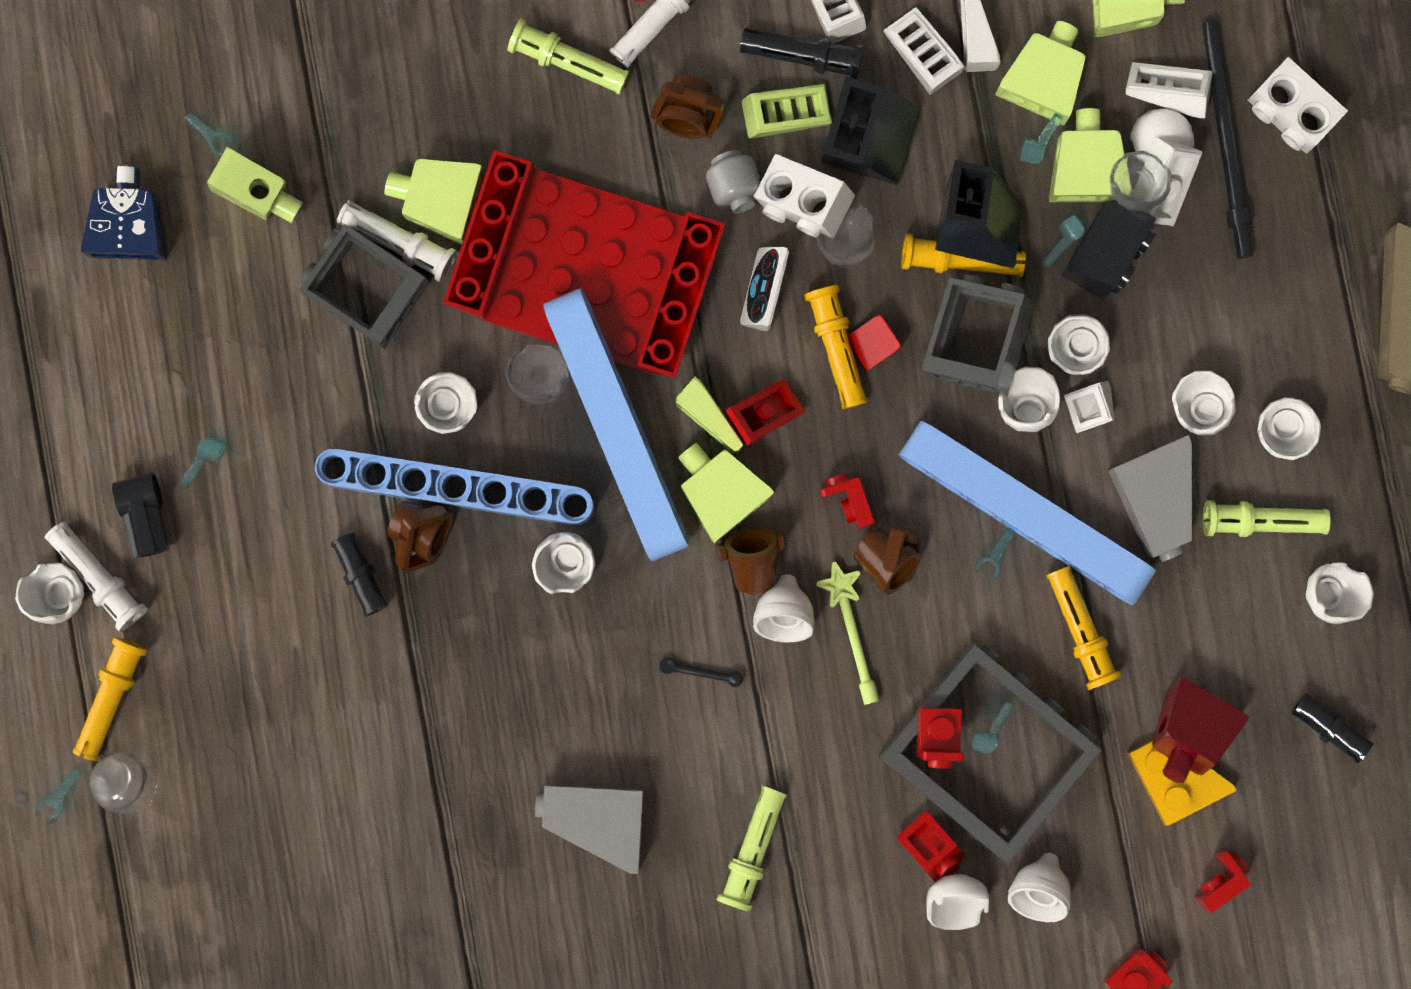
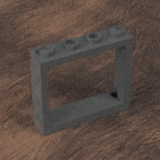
[878,644,1101,864]

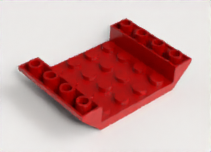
[443,150,725,379]

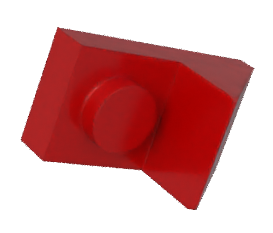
[726,379,805,446]

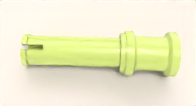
[507,18,629,94]
[1203,500,1331,537]
[716,786,787,913]

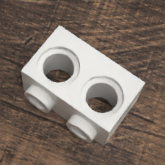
[1247,57,1348,154]
[753,154,855,238]

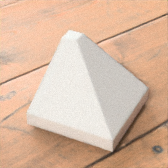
[1064,381,1114,433]

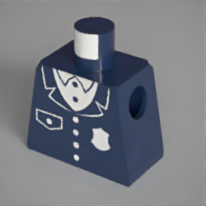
[81,166,167,261]

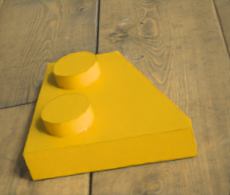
[1127,740,1237,826]

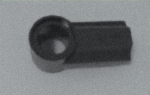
[112,473,170,558]

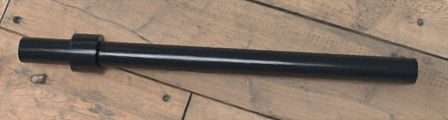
[1202,21,1253,259]

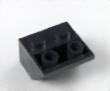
[821,76,920,185]
[935,160,1023,269]
[1061,201,1157,300]

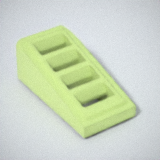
[742,84,832,139]
[676,376,743,455]

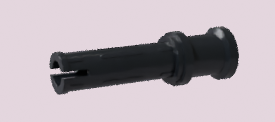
[740,27,864,79]

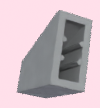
[1108,435,1192,562]
[535,784,644,874]

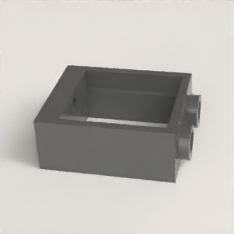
[299,224,429,349]
[921,275,1035,397]

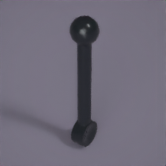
[660,658,743,687]

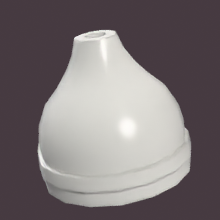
[753,574,815,643]
[1008,853,1071,922]

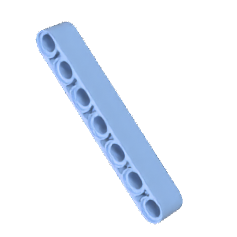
[543,288,690,562]
[898,421,1156,606]
[315,449,594,525]

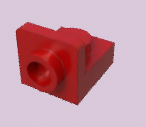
[820,473,875,530]
[917,707,964,768]
[896,810,965,882]
[1195,849,1251,913]
[1103,947,1173,989]

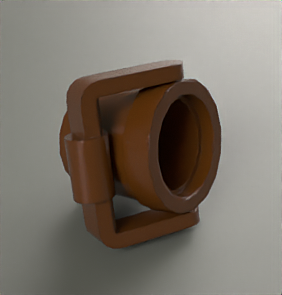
[650,75,724,139]
[387,500,453,573]
[854,525,921,595]
[715,528,785,594]

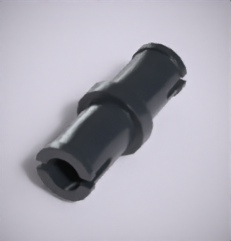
[331,533,388,617]
[1291,693,1374,764]

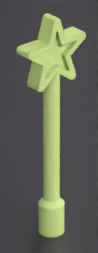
[816,562,880,705]

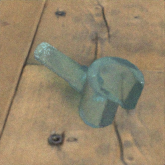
[185,113,234,157]
[1019,113,1063,164]
[1041,215,1084,269]
[179,437,226,487]
[975,527,1016,581]
[970,702,1014,754]
[35,768,81,825]

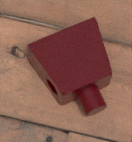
[1152,677,1250,783]

